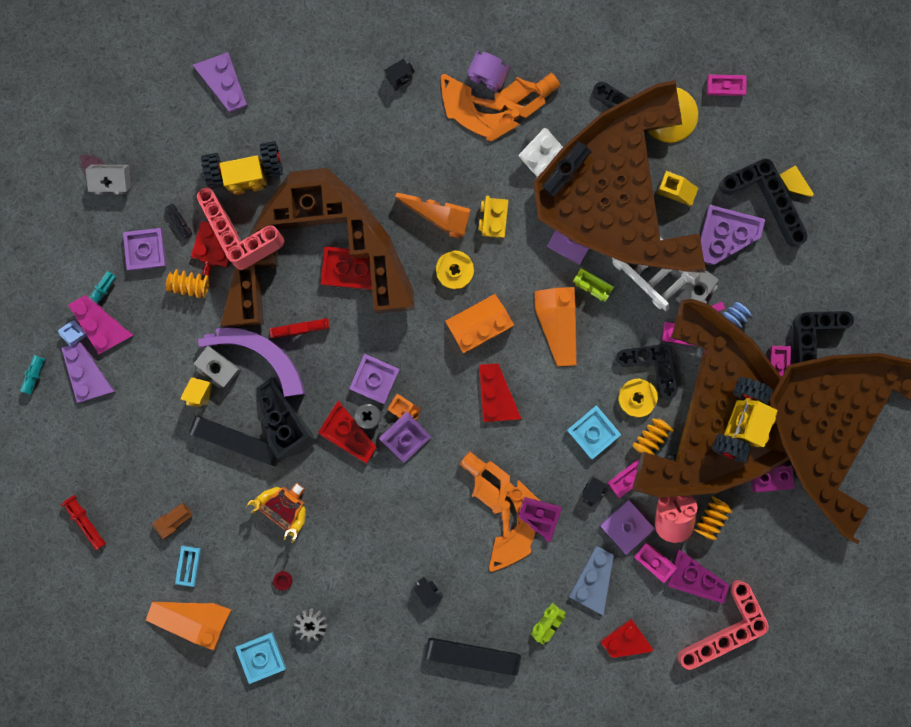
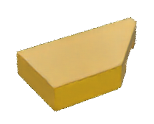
[779,165,814,197]

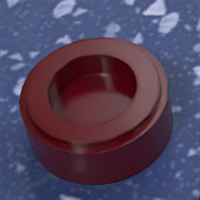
[273,571,293,591]

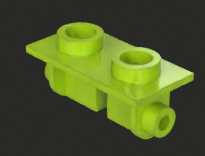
[573,267,614,301]
[530,603,566,645]

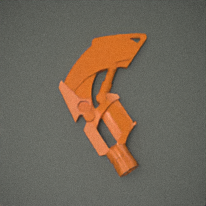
[441,73,561,141]
[459,451,540,572]

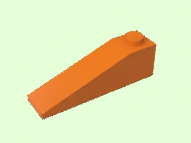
[395,193,470,239]
[534,287,576,366]
[146,602,231,650]

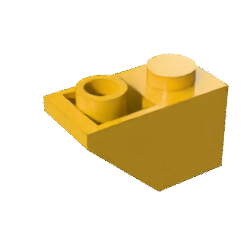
[656,171,698,206]
[181,377,213,408]

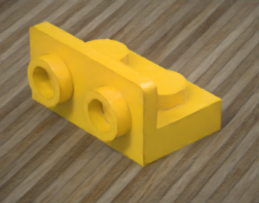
[479,196,508,238]

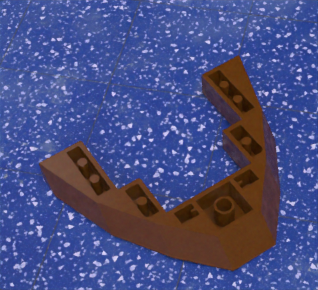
[220,168,415,328]

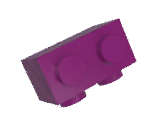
[750,462,795,492]

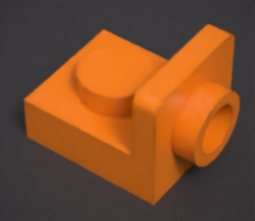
[387,394,421,420]

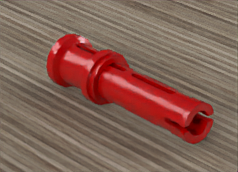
[60,495,106,551]

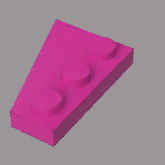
[68,295,133,354]

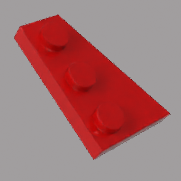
[479,363,521,422]
[318,400,377,464]

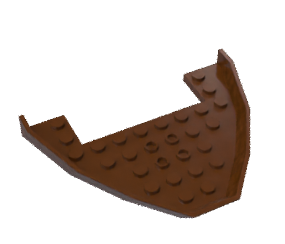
[533,80,706,273]
[632,299,789,498]
[769,353,911,544]

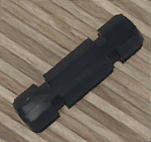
[165,204,193,239]

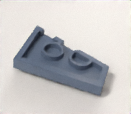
[569,545,614,616]

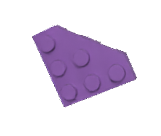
[700,205,765,265]

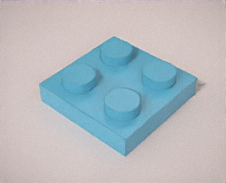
[567,405,621,459]
[235,632,286,684]

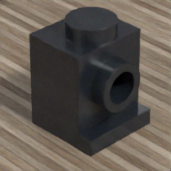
[384,59,415,91]
[580,476,610,507]
[414,576,443,609]

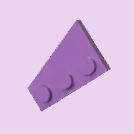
[193,52,248,113]
[62,342,116,403]

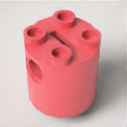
[655,495,698,543]

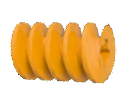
[166,269,209,299]
[632,418,674,455]
[693,496,732,540]

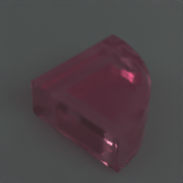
[80,155,105,170]

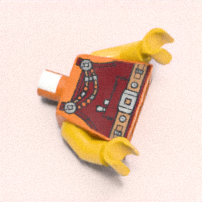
[246,483,306,543]

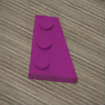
[667,549,729,604]

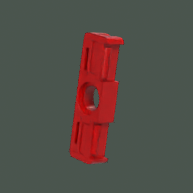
[269,318,330,339]

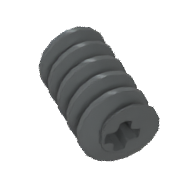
[355,404,382,429]

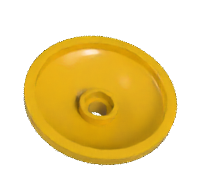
[647,87,698,143]

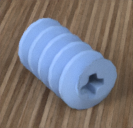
[722,302,753,329]

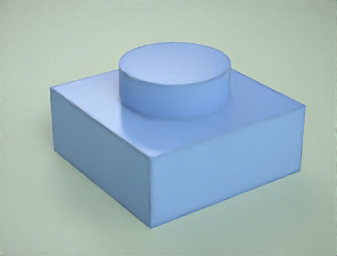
[58,320,86,347]

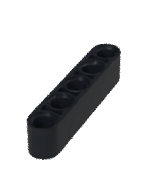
[189,416,279,467]
[424,638,521,676]

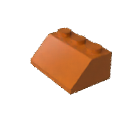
[445,294,514,354]

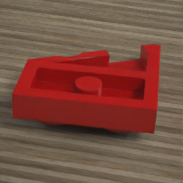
[600,619,653,658]

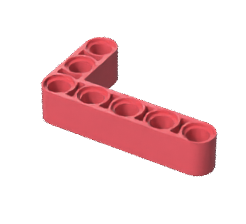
[197,188,284,270]
[677,580,769,670]

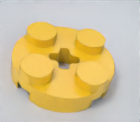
[436,251,474,289]
[618,379,658,417]

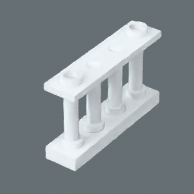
[612,237,700,311]

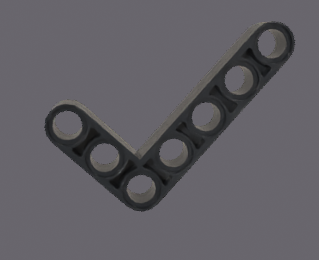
[719,158,808,247]
[793,311,854,363]

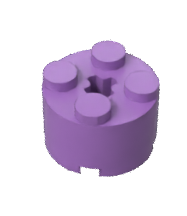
[467,50,511,92]

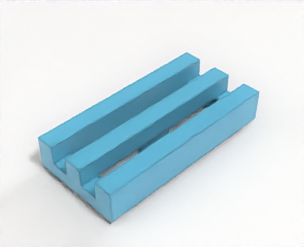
[175,545,201,587]

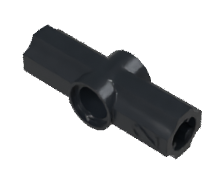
[542,141,591,197]

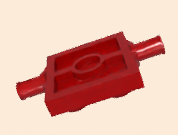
[191,221,239,277]

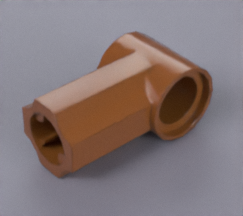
[151,503,193,540]

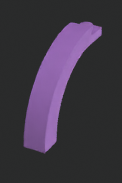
[198,328,305,397]

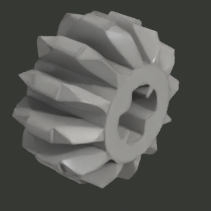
[294,608,327,643]

